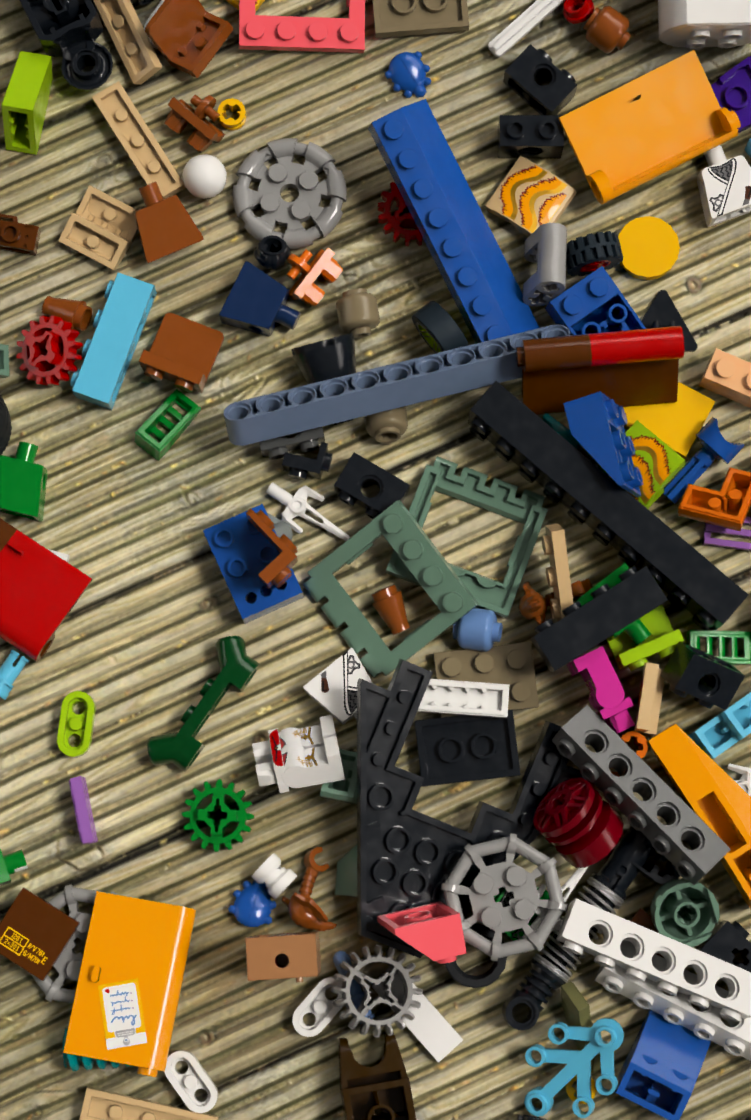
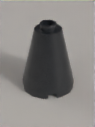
[291,333,356,425]

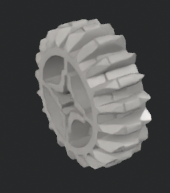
[331,945,423,1037]

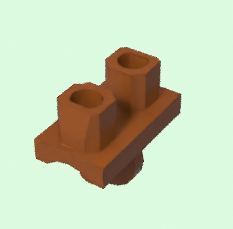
[164,95,225,152]

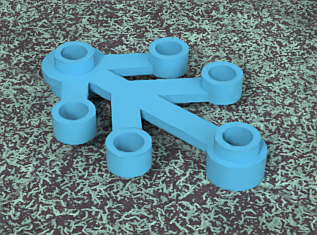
[524,1018,624,1118]

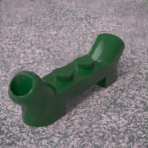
[147,636,260,772]

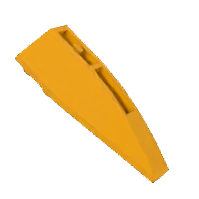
[647,723,751,910]

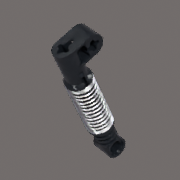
[502,826,680,1030]

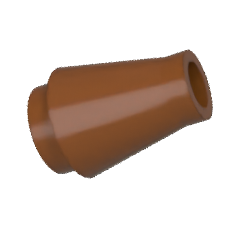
[42,296,92,331]
[371,584,410,635]

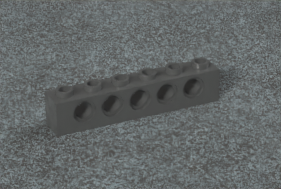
[552,705,731,885]

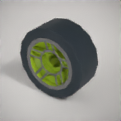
[412,301,469,353]

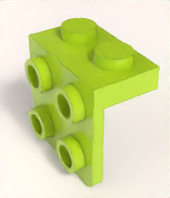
[606,604,684,672]

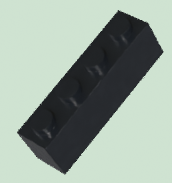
[531,566,668,673]

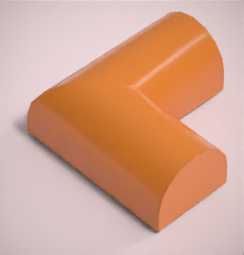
[678,467,751,531]

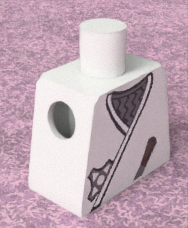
[697,145,751,227]
[303,647,373,724]

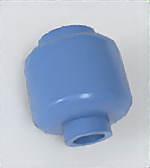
[453,608,503,652]

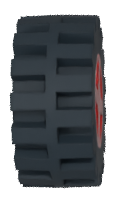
[566,231,623,276]

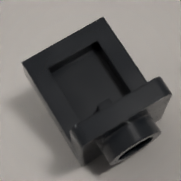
[282,442,333,481]

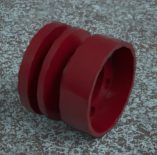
[533,777,624,868]

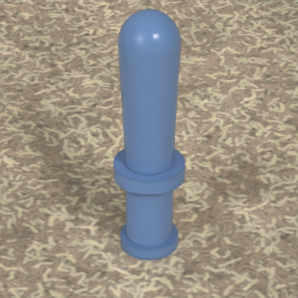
[333,951,375,1024]

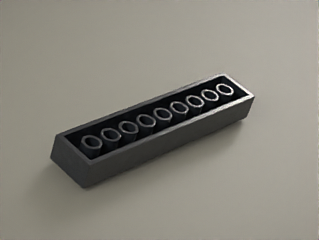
[468,381,749,630]

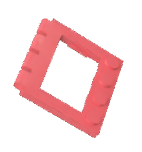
[239,0,365,53]

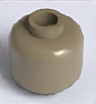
[336,288,380,338]
[365,406,408,443]

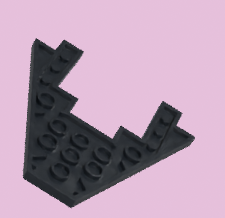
[357,659,589,958]

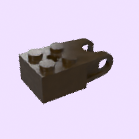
[339,1031,416,1120]

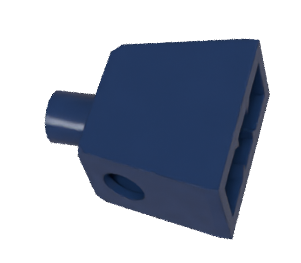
[219,261,301,336]

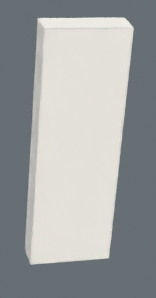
[372,973,463,1063]

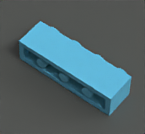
[70,272,157,410]

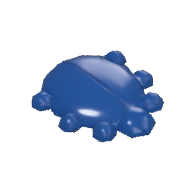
[385,51,432,98]
[228,880,277,927]

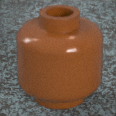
[583,6,632,54]

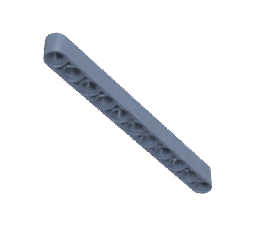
[223,324,570,446]

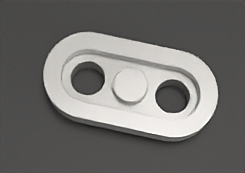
[292,977,344,1037]
[165,1050,218,1113]

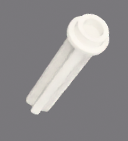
[488,0,566,58]

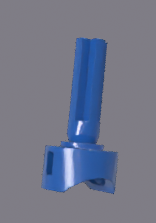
[663,417,745,504]

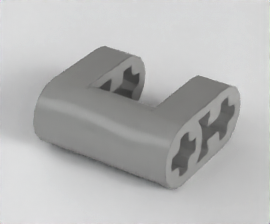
[523,223,567,307]

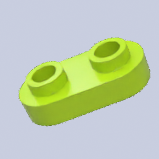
[57,691,96,757]

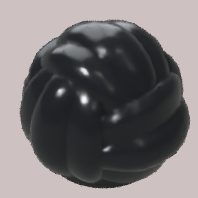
[254,236,290,270]

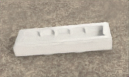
[417,679,510,718]

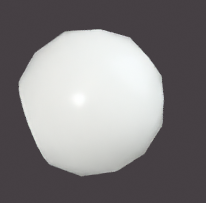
[182,154,227,199]

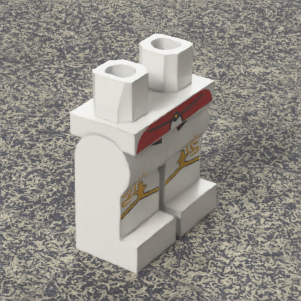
[252,714,345,793]

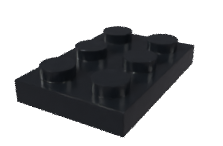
[415,710,521,787]

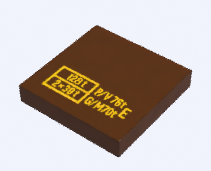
[0,887,80,981]

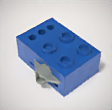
[203,504,304,624]

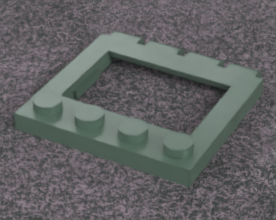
[385,456,548,619]
[303,500,479,678]

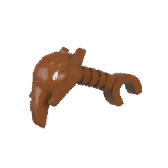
[519,578,593,625]
[281,847,337,931]

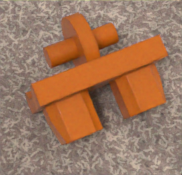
[287,247,343,306]

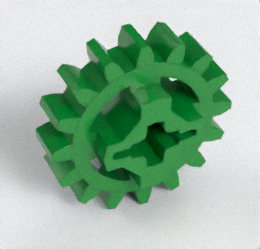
[182,779,255,852]

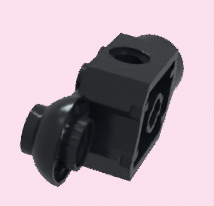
[19,0,113,90]

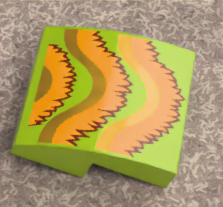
[599,420,686,509]

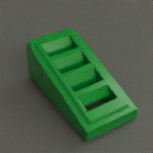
[134,389,201,461]
[687,630,751,665]

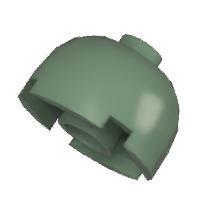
[650,878,720,947]

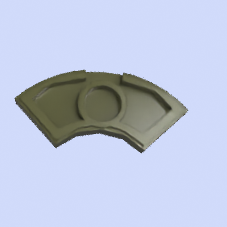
[561,981,601,1073]

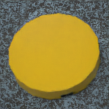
[618,216,680,280]

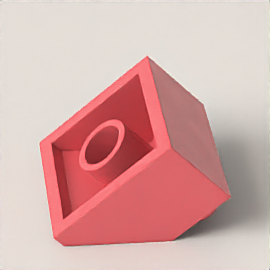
[377,901,467,964]

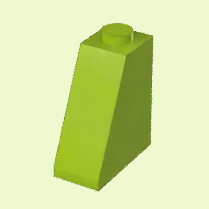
[1,51,53,155]

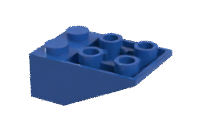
[545,266,646,336]
[563,391,643,497]
[614,1009,711,1120]

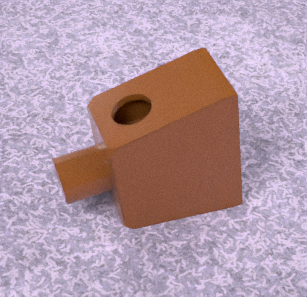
[134,181,204,263]

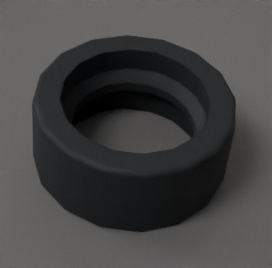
[445,924,507,988]

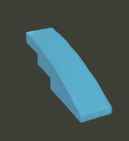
[688,692,751,760]

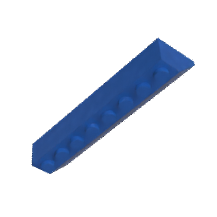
[368,99,540,343]

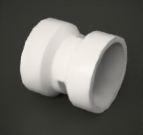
[251,853,297,900]

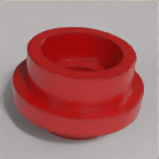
[563,0,594,24]

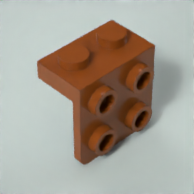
[145,0,234,78]
[139,313,224,393]
[246,508,298,589]

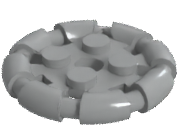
[232,138,347,249]

